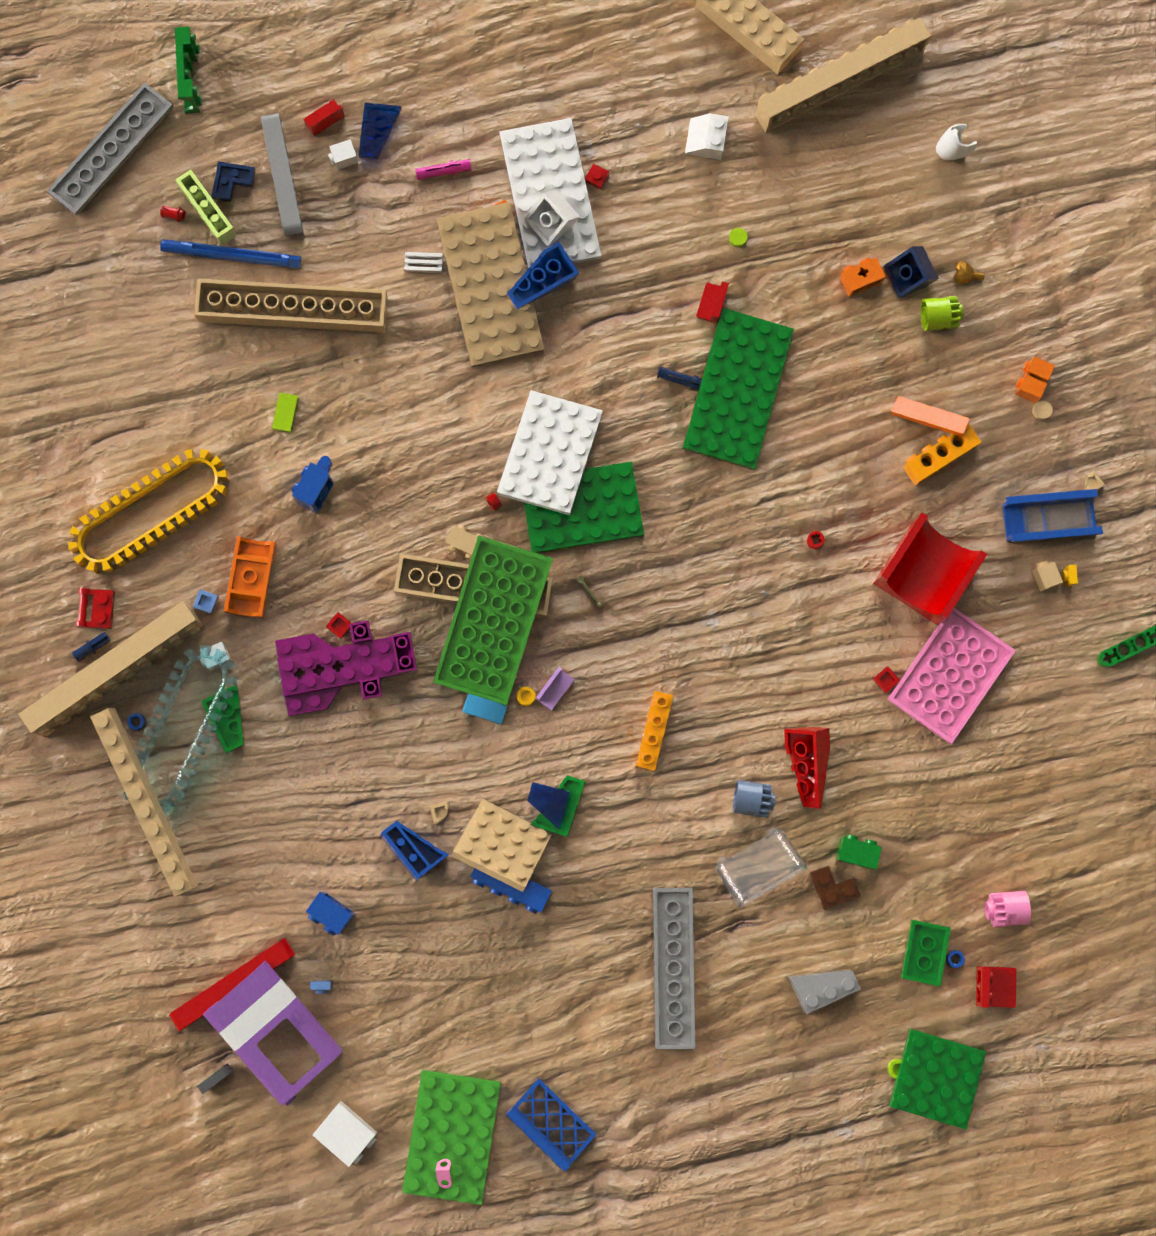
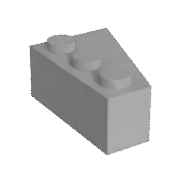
[787,970,861,1014]

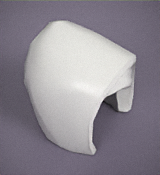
[936,124,977,160]

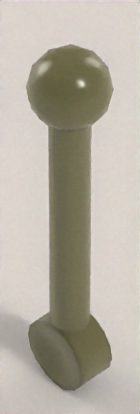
[577,576,604,609]

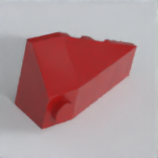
[784,727,830,809]

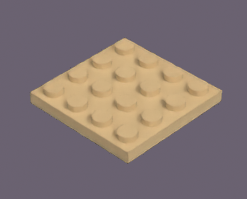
[451,799,552,892]

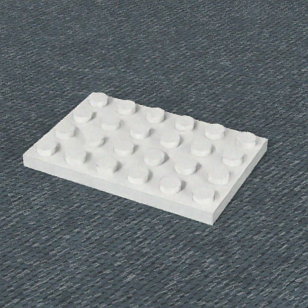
[497,390,603,515]

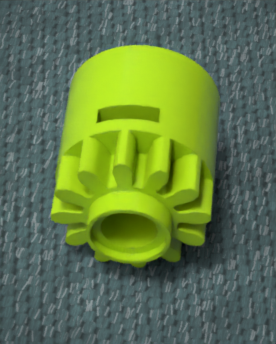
[921,296,964,331]

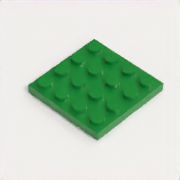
[889,1028,986,1130]

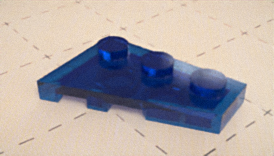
[359,103,402,159]

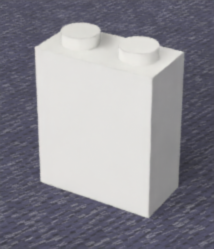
[313,1101,377,1167]

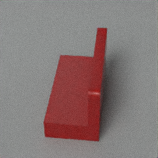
[303,99,345,136]
[696,281,729,324]

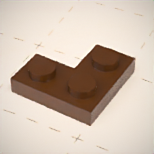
[810,866,861,910]

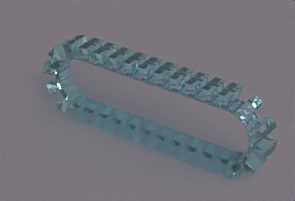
[123,646,238,812]

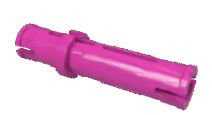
[415,158,472,180]

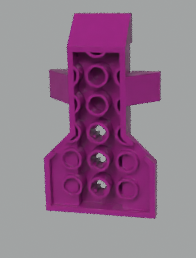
[275,620,417,717]

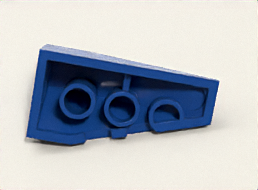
[507,242,579,310]

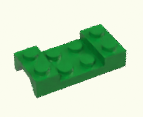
[175,27,203,114]

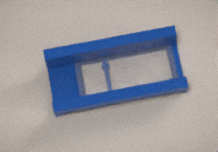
[1002,489,1103,542]

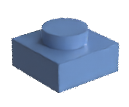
[193,589,219,614]
[310,980,333,994]

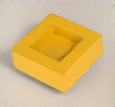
[1061,565,1078,587]

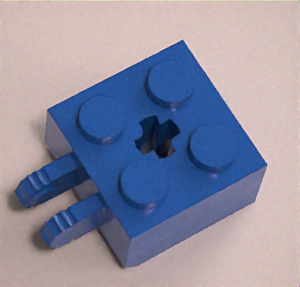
[292,455,334,514]

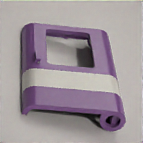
[203,960,343,1106]

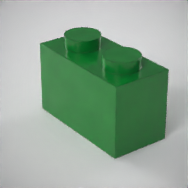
[836,834,882,870]

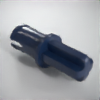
[72,632,110,662]

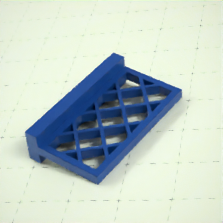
[505,1078,597,1172]

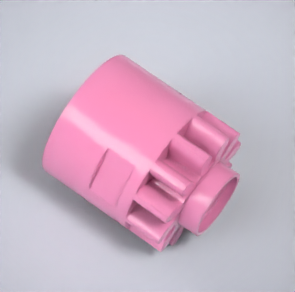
[985,891,1031,927]

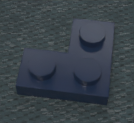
[211,161,256,202]

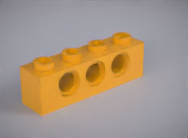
[903,424,981,486]
[635,691,674,772]

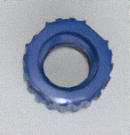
[127,713,146,731]
[946,950,965,968]

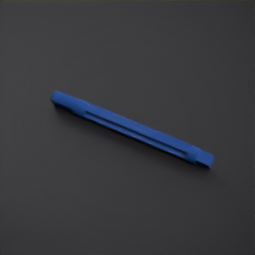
[160,239,301,268]

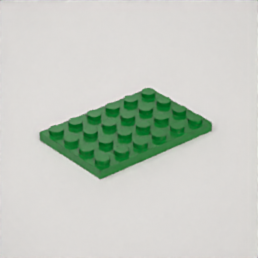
[524,461,644,553]

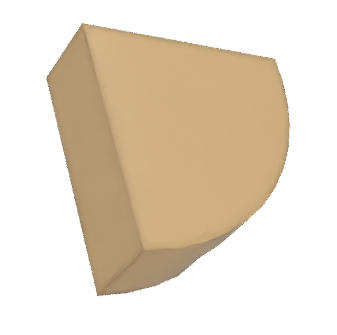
[1085,470,1105,491]
[429,801,449,825]

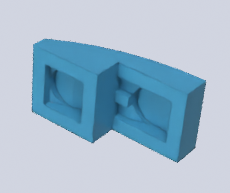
[462,694,507,725]

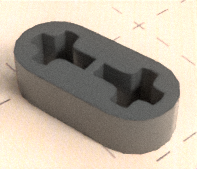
[197,1063,233,1095]

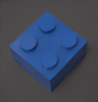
[306,892,356,936]

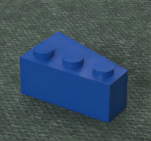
[380,820,449,882]

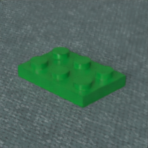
[900,919,951,986]

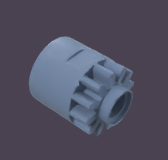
[733,780,776,818]

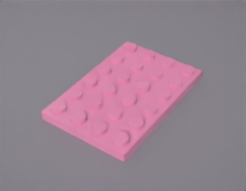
[887,608,1016,744]

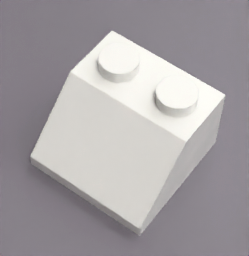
[685,114,729,160]
[524,189,580,246]

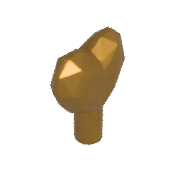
[953,261,985,284]

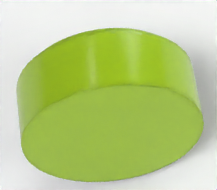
[729,228,748,248]
[887,1059,901,1079]

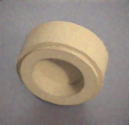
[1032,401,1053,420]

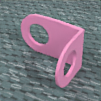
[435,1159,452,1188]

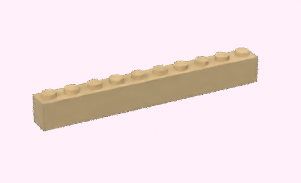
[90,708,198,897]

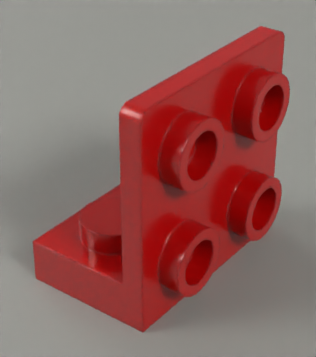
[976,966,1017,1008]

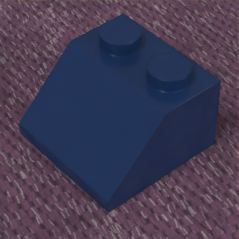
[884,246,939,298]

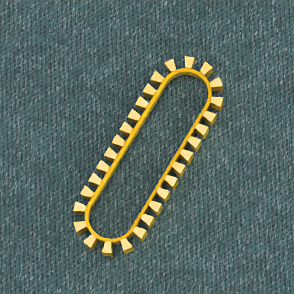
[68,449,230,574]

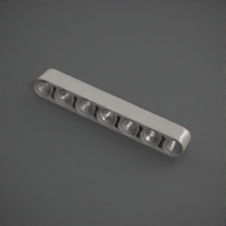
[261,113,304,237]

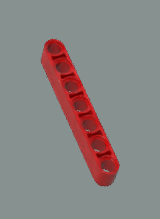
[169,938,296,1031]

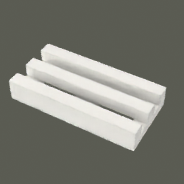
[404,252,443,273]

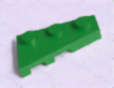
[201,684,245,754]
[531,775,586,837]

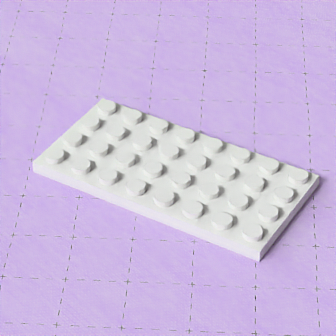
[499,118,601,268]

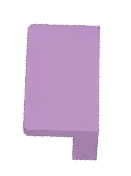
[536,667,575,711]

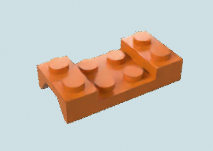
[224,536,277,619]

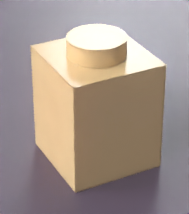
[1032,560,1063,592]

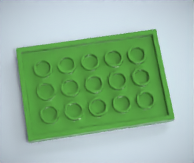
[402,1069,501,1205]

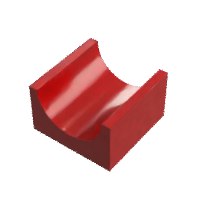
[873,513,988,625]

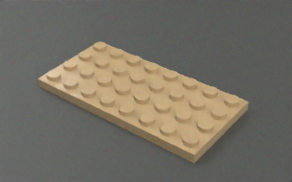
[436,202,544,367]

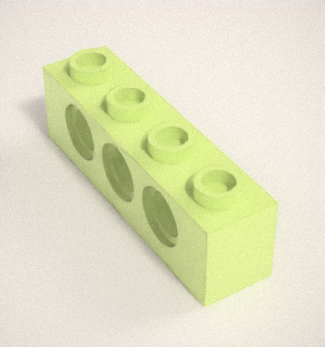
[176,170,237,246]

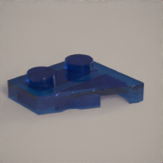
[527,782,571,829]

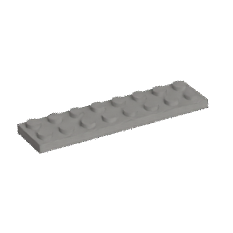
[47,82,174,216]
[653,888,695,1049]

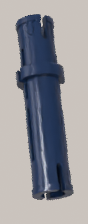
[657,366,702,390]

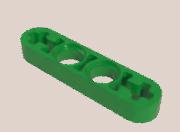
[1097,626,1156,668]

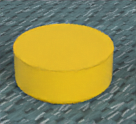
[517,687,536,706]

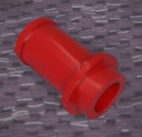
[160,205,186,222]

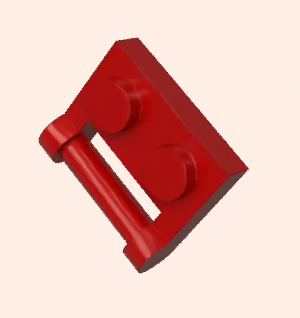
[76,588,115,629]

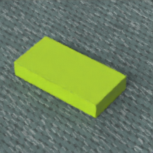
[272,392,299,433]

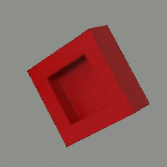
[585,163,610,189]
[325,612,351,639]
[873,666,900,693]

